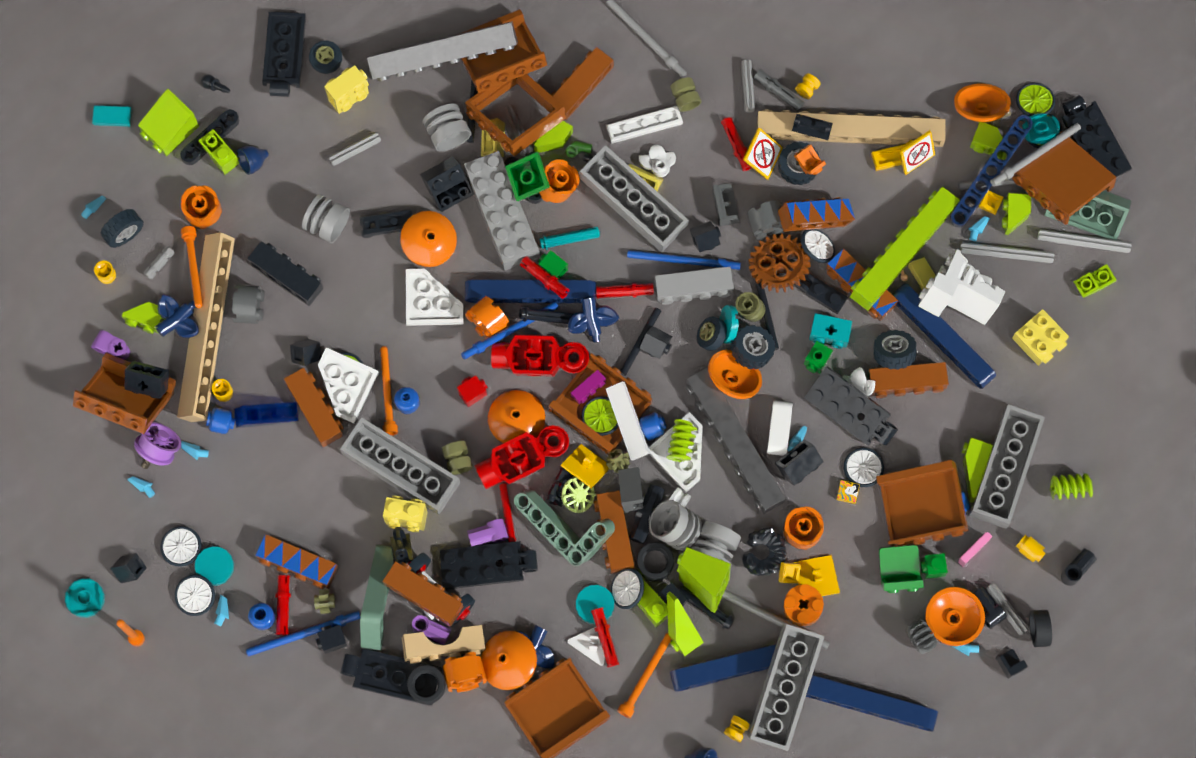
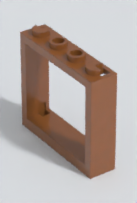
[465,74,566,156]

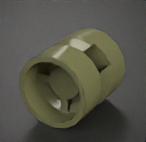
[670,77,702,112]
[736,292,765,322]
[442,441,473,475]

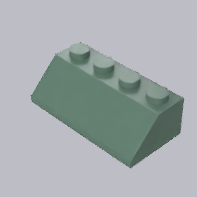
[1044,191,1131,240]

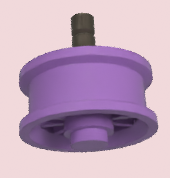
[134,422,182,469]

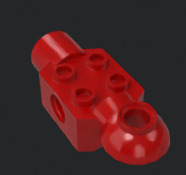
[491,335,589,377]
[474,425,569,489]

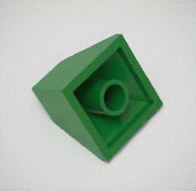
[505,152,550,202]

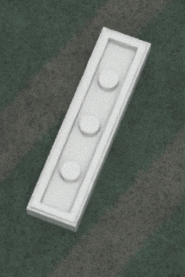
[606,105,683,144]
[606,382,650,461]

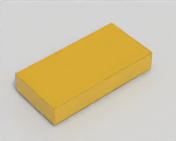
[871,144,906,171]

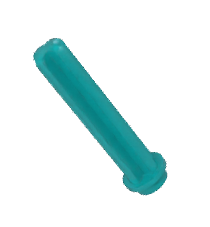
[540,227,600,250]

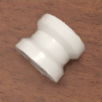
[669,487,691,507]

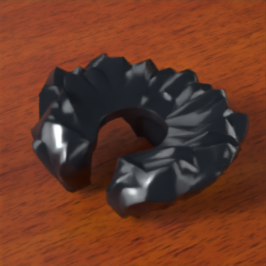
[742,528,787,576]

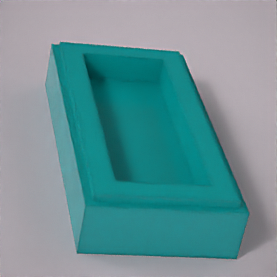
[92,106,132,127]

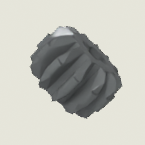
[906,619,937,654]

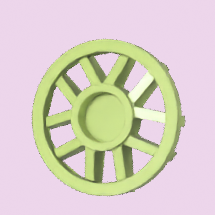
[561,477,596,513]

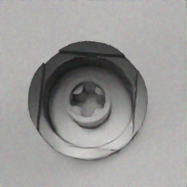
[747,200,784,240]
[232,284,265,324]

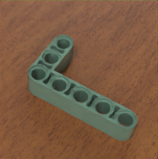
[514,489,615,566]
[360,545,394,650]

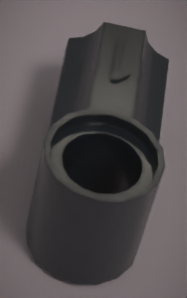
[1061,548,1097,586]
[973,587,1007,629]

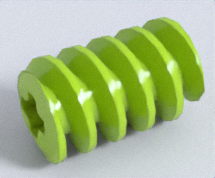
[666,419,698,462]
[1050,473,1093,500]

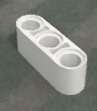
[767,400,793,456]

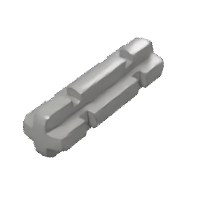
[144,246,175,279]

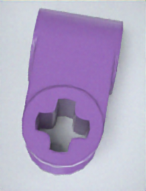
[91,330,130,360]

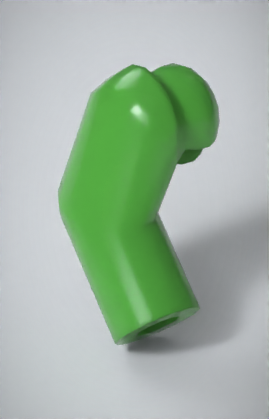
[565,141,592,157]

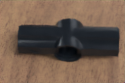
[629,484,665,544]

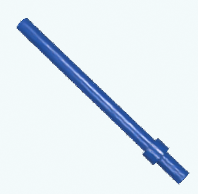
[627,250,741,270]
[461,302,558,360]
[246,611,361,657]

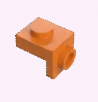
[794,145,826,175]

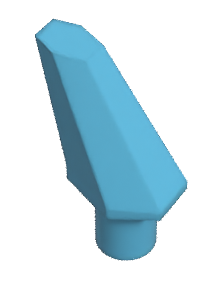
[81,196,107,219]
[969,216,990,241]
[787,426,807,451]
[181,441,209,460]
[128,476,155,498]
[214,595,229,627]
[952,644,979,656]

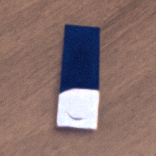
[234,402,299,428]

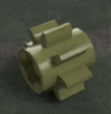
[606,449,630,473]
[314,589,335,614]

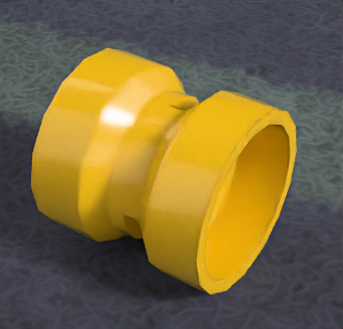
[795,73,821,99]
[94,260,116,284]
[211,379,233,402]
[724,715,750,743]

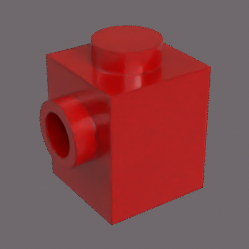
[456,375,488,407]

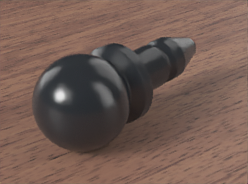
[201,74,230,93]

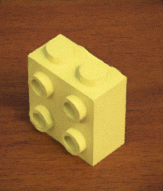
[324,65,369,114]
[1012,309,1069,366]
[383,496,428,532]

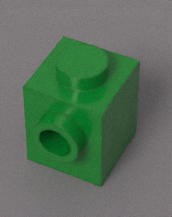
[538,250,568,280]
[804,341,833,374]
[921,553,948,579]

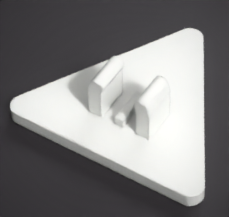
[568,627,605,666]

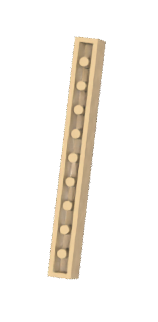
[757,109,945,147]
[177,232,235,422]

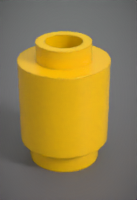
[1016,534,1046,562]

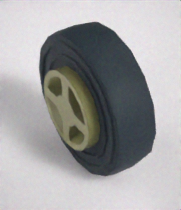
[309,40,342,74]
[696,316,727,351]

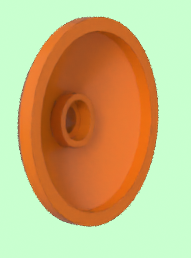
[954,84,1011,122]
[400,211,457,267]
[708,350,762,399]
[488,390,545,443]
[925,587,985,646]
[481,631,537,690]

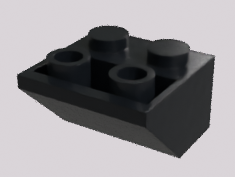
[420,156,474,212]

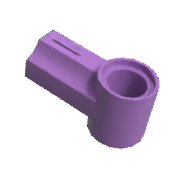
[467,519,509,546]
[412,615,451,645]

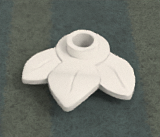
[639,144,676,177]
[843,367,875,396]

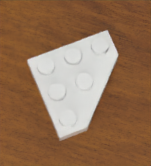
[406,269,464,326]
[318,348,379,424]
[648,412,703,493]

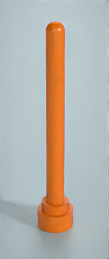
[181,226,202,308]
[380,346,398,436]
[116,619,145,647]
[617,633,671,719]

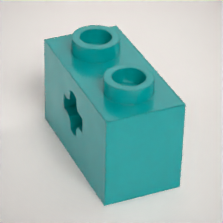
[809,313,852,349]

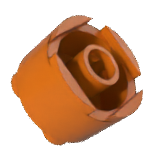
[539,160,579,203]
[181,185,222,229]
[465,296,510,339]
[783,507,824,550]
[784,584,824,626]
[442,652,487,693]

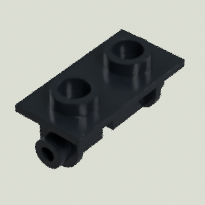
[792,114,833,141]
[547,468,575,507]
[390,527,413,564]

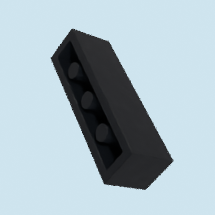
[247,241,323,306]

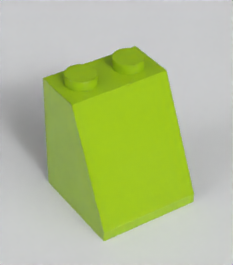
[138,89,199,157]
[677,547,731,613]

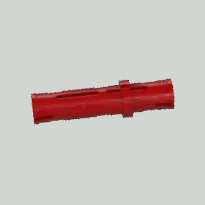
[721,117,752,171]
[520,256,569,299]
[596,282,654,299]
[275,575,291,635]
[591,607,619,668]

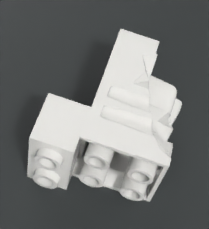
[919,249,1005,325]

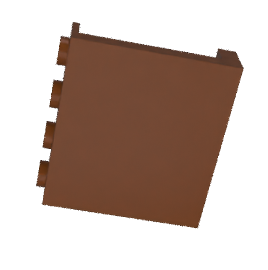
[457,9,547,93]
[1012,131,1116,225]
[73,353,176,434]
[549,353,652,455]
[876,460,969,546]
[504,658,610,758]

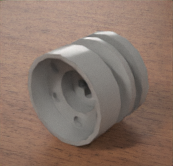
[422,103,471,152]
[302,194,350,243]
[649,500,702,550]
[692,521,741,563]

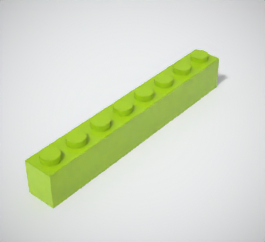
[850,187,960,311]

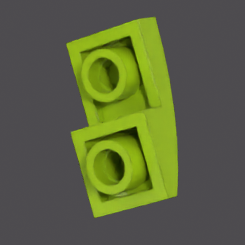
[1073,264,1117,298]

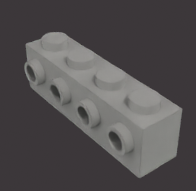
[655,267,734,305]

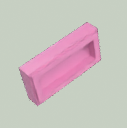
[958,532,992,567]

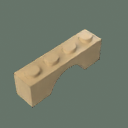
[402,625,485,664]

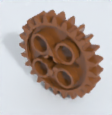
[749,233,811,293]

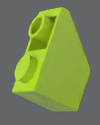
[533,121,573,153]
[970,122,1007,160]
[199,129,239,175]
[1002,193,1031,235]
[122,302,165,334]

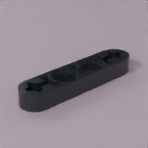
[180,109,240,165]

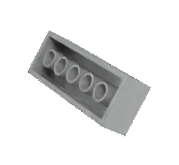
[579,145,689,253]
[464,151,540,271]
[969,404,1045,529]
[340,417,460,515]
[747,622,824,751]

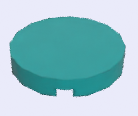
[1022,113,1060,144]
[719,305,739,343]
[195,547,234,586]
[65,578,105,618]
[576,585,614,624]

